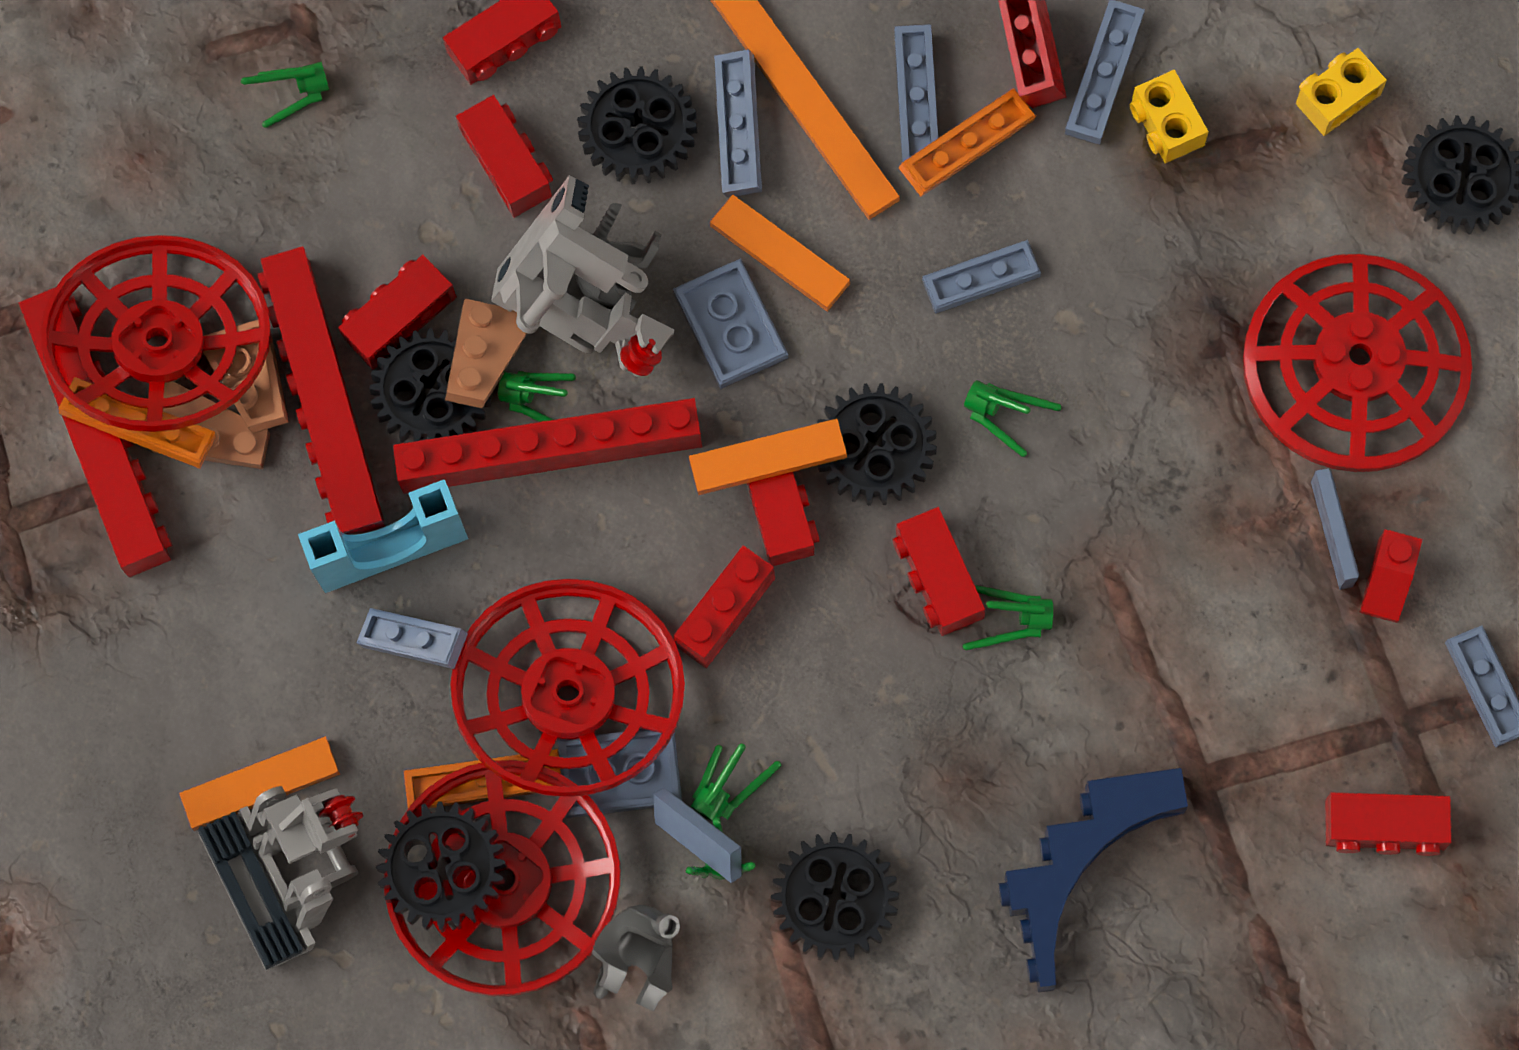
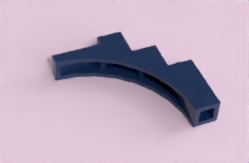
[998,768,1188,993]

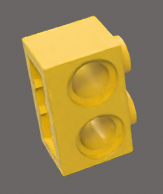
[1296,48,1387,136]
[1130,69,1208,164]

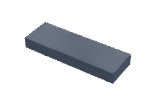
[922,240,1041,314]
[1311,468,1359,590]
[356,608,468,669]
[1445,625,1519,748]
[653,788,742,883]

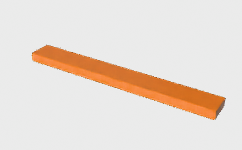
[710,0,900,220]

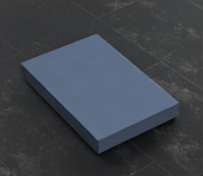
[673,258,788,389]
[558,729,682,818]

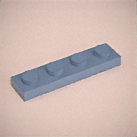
[1065,0,1145,145]
[894,24,938,162]
[714,49,762,198]

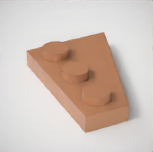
[445,299,528,408]
[203,320,289,433]
[151,381,270,469]

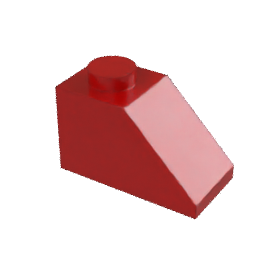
[1360,529,1423,623]

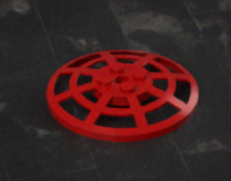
[41,235,271,432]
[1243,254,1472,472]
[450,579,685,797]
[384,760,621,996]

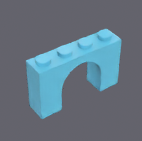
[298,479,468,593]

